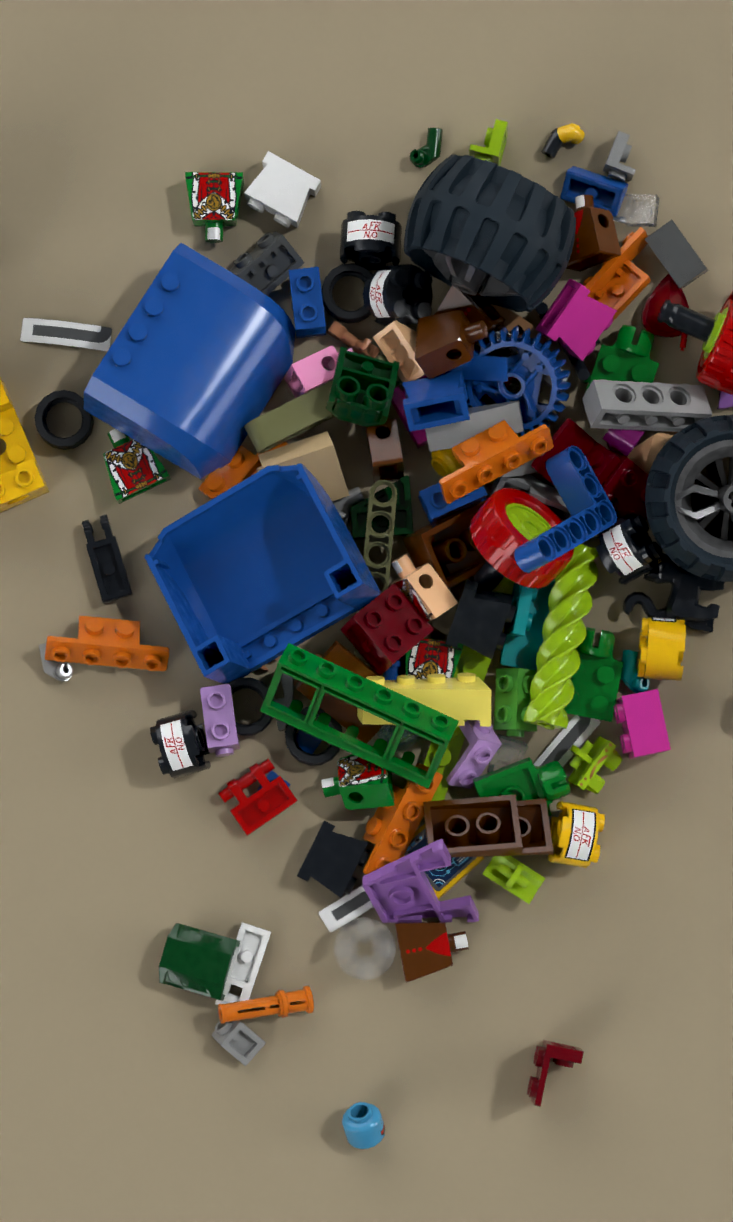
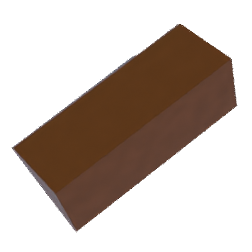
[423,794,553,857]

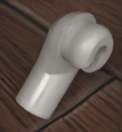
[333,487,365,525]
[39,643,73,681]

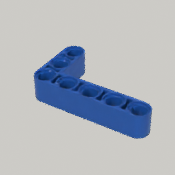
[514,445,617,573]

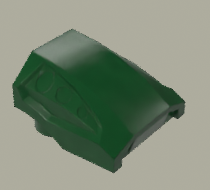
[326,347,400,427]
[159,923,240,1001]

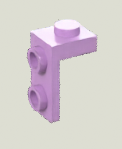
[200,684,240,757]
[446,720,502,789]

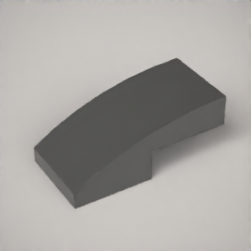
[273,674,294,731]

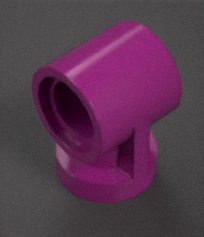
[602,429,645,456]

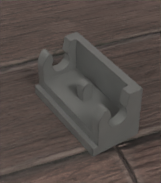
[645,219,709,289]

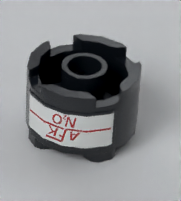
[340,211,402,270]
[363,264,433,326]
[594,514,663,585]
[150,710,211,779]

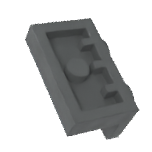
[230,231,305,295]

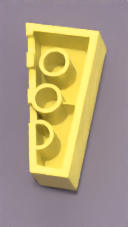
[357,673,492,727]

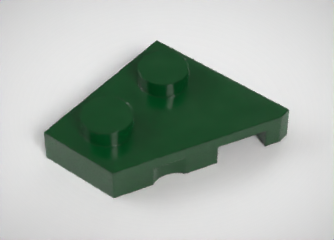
[350,475,413,539]

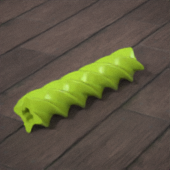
[524,544,599,730]

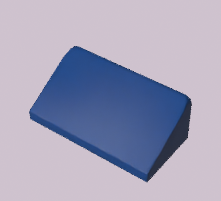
[560,166,628,217]

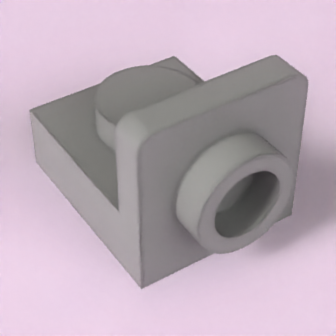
[603,131,636,182]
[212,1020,266,1066]

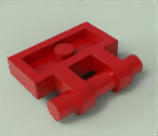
[218,758,298,836]

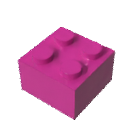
[613,689,671,759]

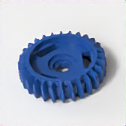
[464,326,571,436]

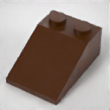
[402,498,488,589]

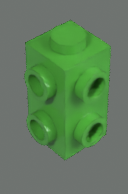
[494,668,537,737]

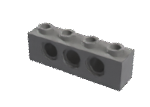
[582,379,712,432]

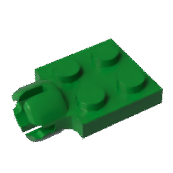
[582,325,659,402]
[564,627,624,722]
[472,757,570,816]

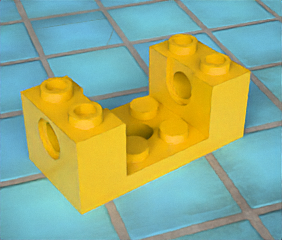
[0,377,50,513]

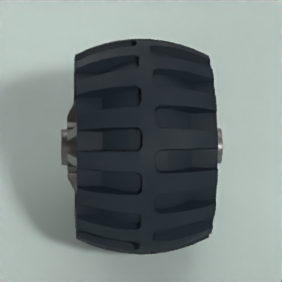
[404,154,576,312]
[645,415,733,582]

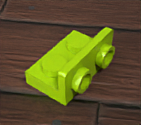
[469,119,508,166]

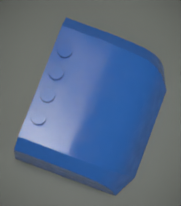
[84,243,295,480]
[145,463,381,684]

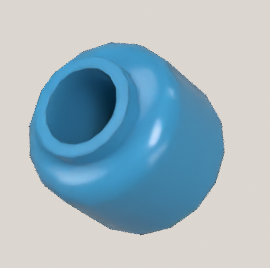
[342,1102,385,1149]

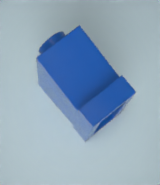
[289,267,326,338]
[402,371,470,432]
[418,483,488,524]

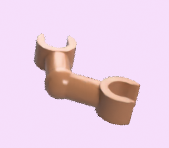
[327,321,381,358]

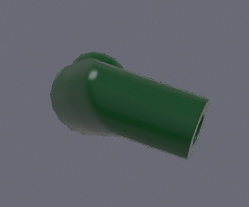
[410,128,443,168]

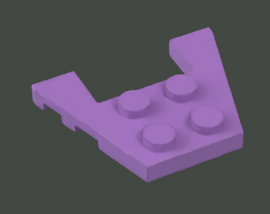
[363,839,479,923]

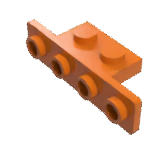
[583,227,651,321]
[439,420,554,504]
[198,442,288,500]
[45,615,170,671]
[363,763,443,875]

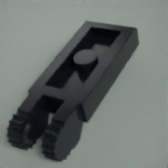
[82,514,133,604]

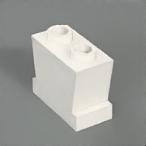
[244,151,321,228]

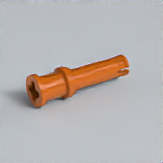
[218,985,314,1024]

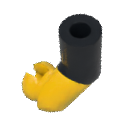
[541,123,585,159]

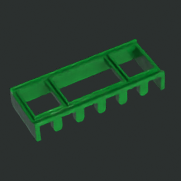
[260,643,459,789]

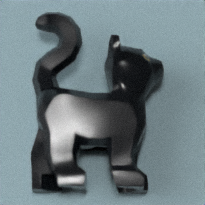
[623,553,725,633]

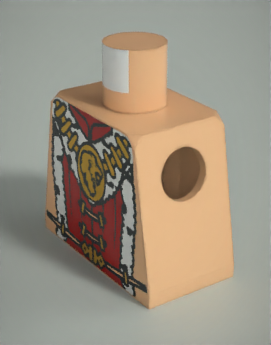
[389,553,458,622]

